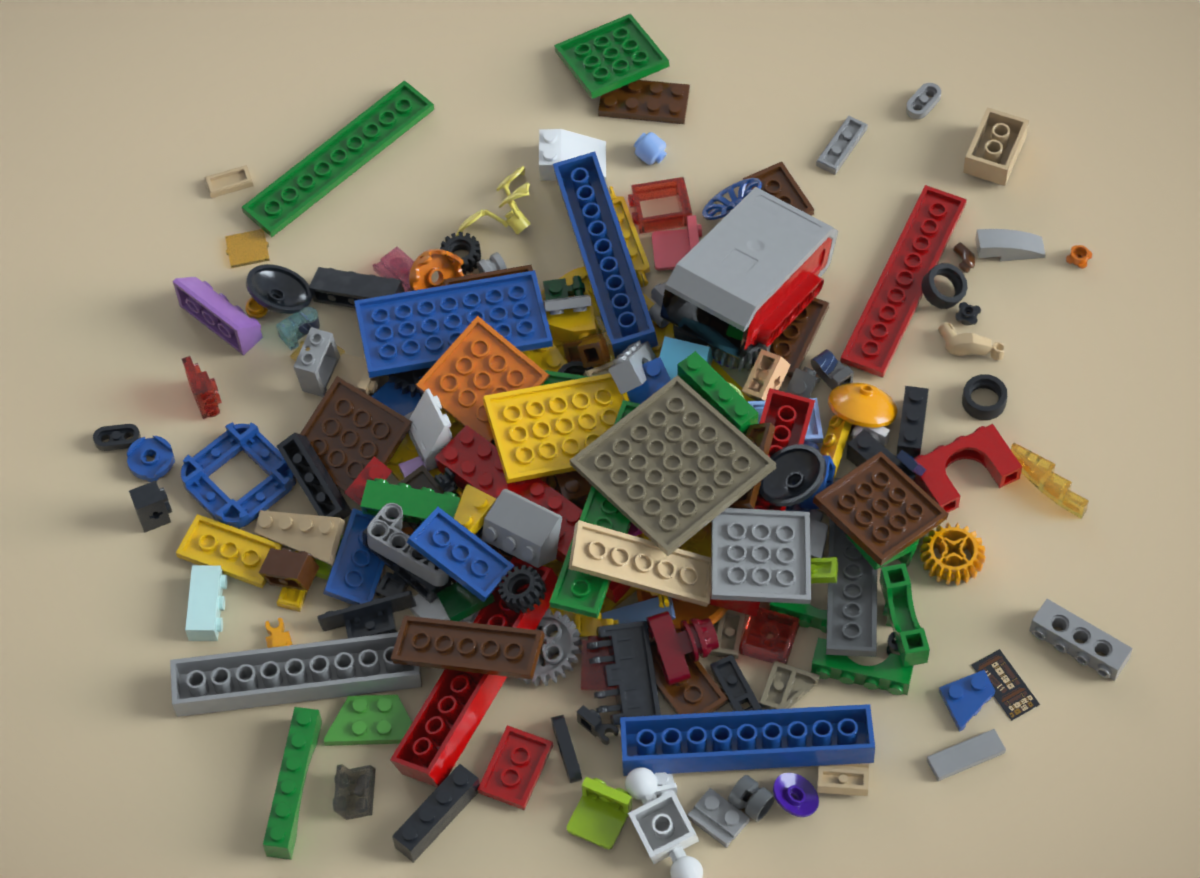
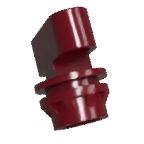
[646,611,719,686]

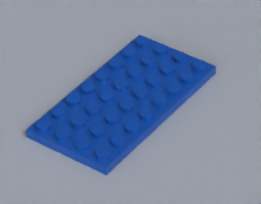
[354,270,553,378]

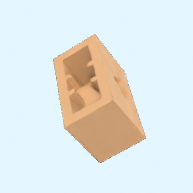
[742,349,790,401]

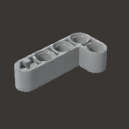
[367,503,450,586]

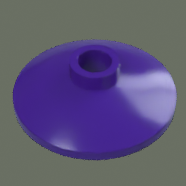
[773,773,819,817]

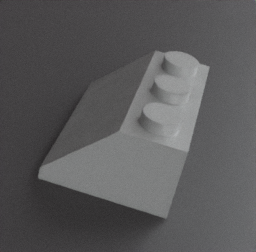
[481,489,562,568]

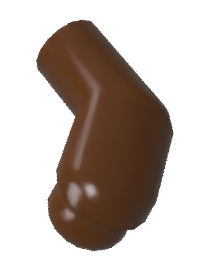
[953,242,975,273]

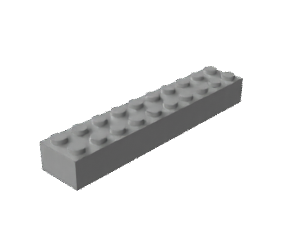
[170,632,422,717]

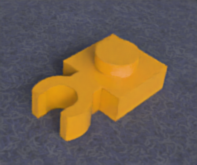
[265,618,292,648]

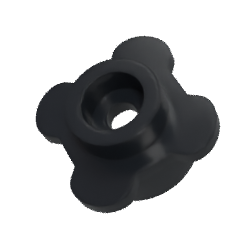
[955,302,981,325]

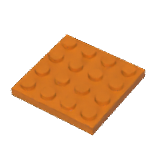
[416,316,549,442]

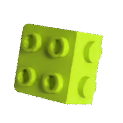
[567,777,632,850]

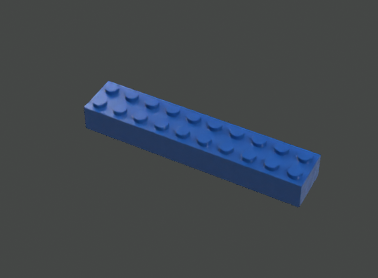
[553,151,658,359]
[620,704,875,776]

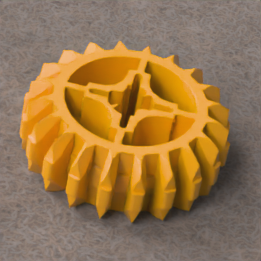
[920,523,985,586]

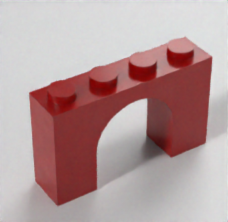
[914,424,1022,513]

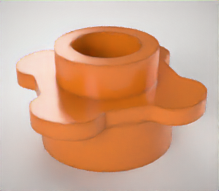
[1066,245,1092,269]

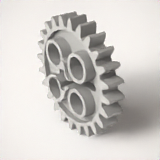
[518,609,582,686]

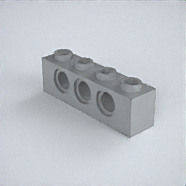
[1029,599,1133,681]

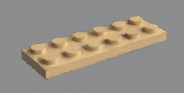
[569,520,711,607]

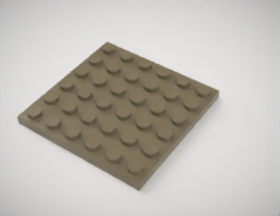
[570,375,776,556]

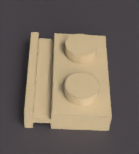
[817,763,869,796]

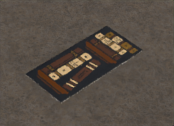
[971,649,1040,721]

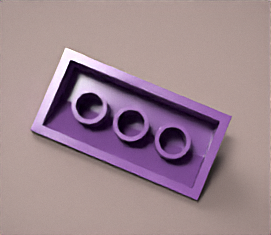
[173,277,263,356]

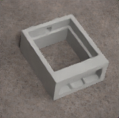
[293,327,340,397]

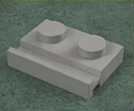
[543,295,592,315]
[687,788,750,848]

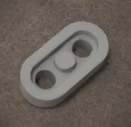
[906,83,941,119]

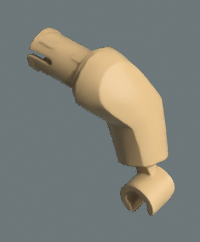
[938,322,1004,360]

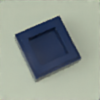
[897,450,926,476]

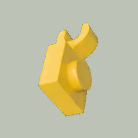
[575,612,619,637]

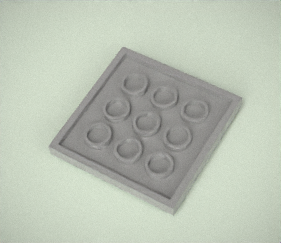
[711,508,811,604]

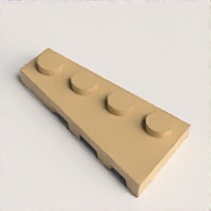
[254,510,345,566]

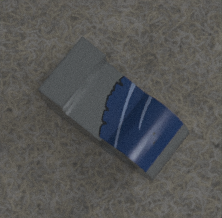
[811,349,854,390]

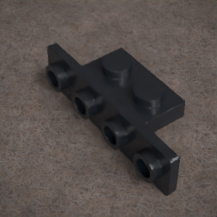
[317,591,416,638]

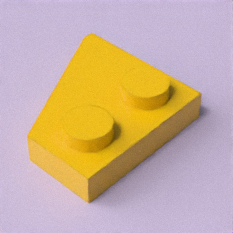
[454,484,496,535]

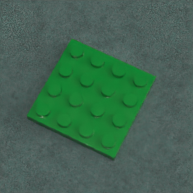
[554,13,670,99]

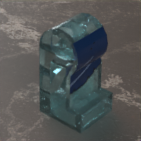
[276,307,320,351]

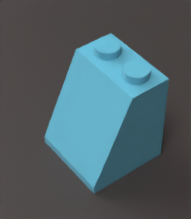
[659,336,713,380]

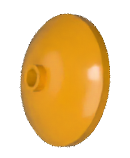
[828,383,898,428]

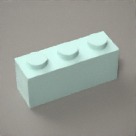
[185,565,227,641]

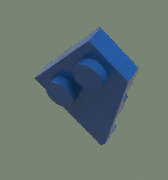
[939,670,995,732]

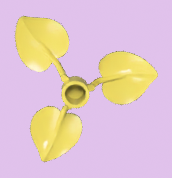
[456,166,531,236]

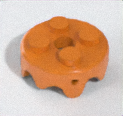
[409,249,464,291]

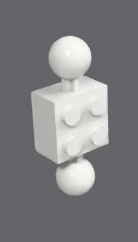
[625,767,703,878]

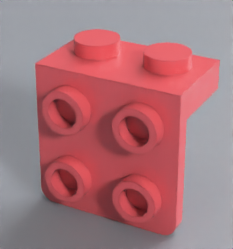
[652,215,702,271]

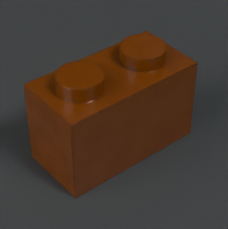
[259,548,320,591]

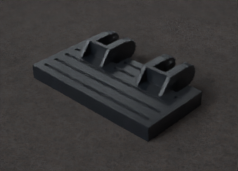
[587,621,661,725]

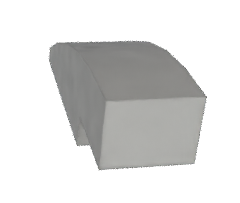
[975,229,1046,262]

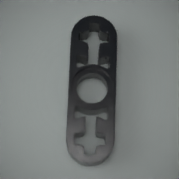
[551,715,582,783]

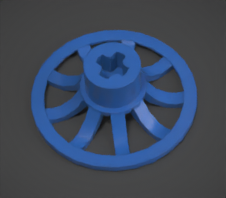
[702,178,762,220]

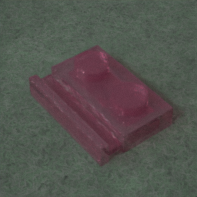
[373,246,414,292]

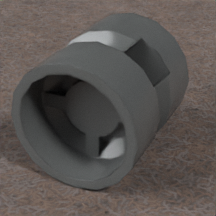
[728,775,775,822]

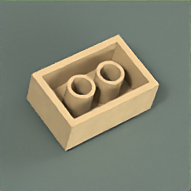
[963,107,1029,186]

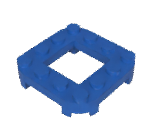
[181,422,296,529]

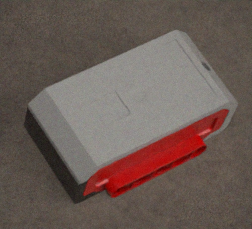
[660,187,838,360]

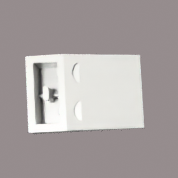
[409,388,453,471]

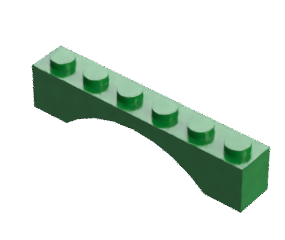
[263,707,322,860]

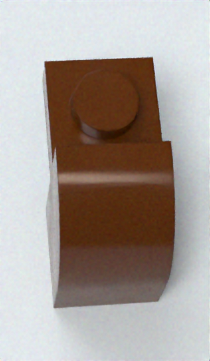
[562,334,610,368]

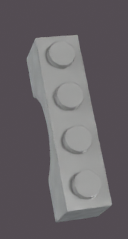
[608,341,656,394]

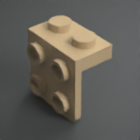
[326,354,381,396]

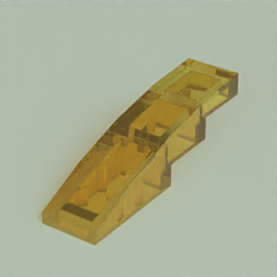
[1011,443,1089,519]

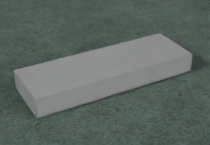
[816,116,868,175]
[927,729,1006,781]

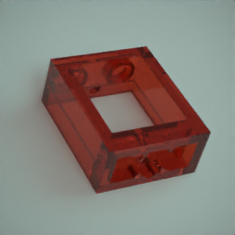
[628,177,692,234]

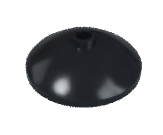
[246,264,312,314]
[759,444,826,506]

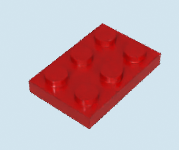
[478,725,553,810]

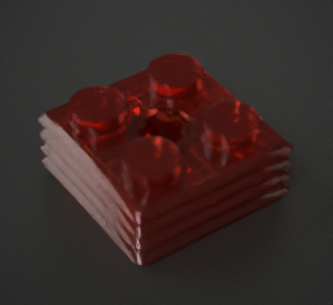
[739,607,799,664]

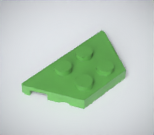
[324,695,412,746]

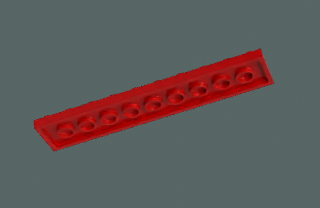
[840,185,967,378]

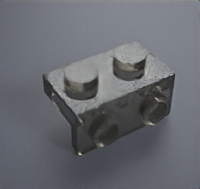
[333,764,376,820]

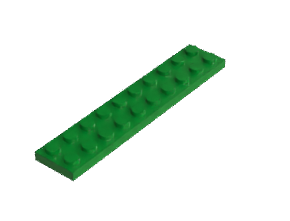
[242,80,435,237]
[549,400,640,619]

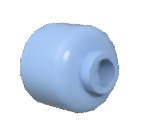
[634,132,667,165]

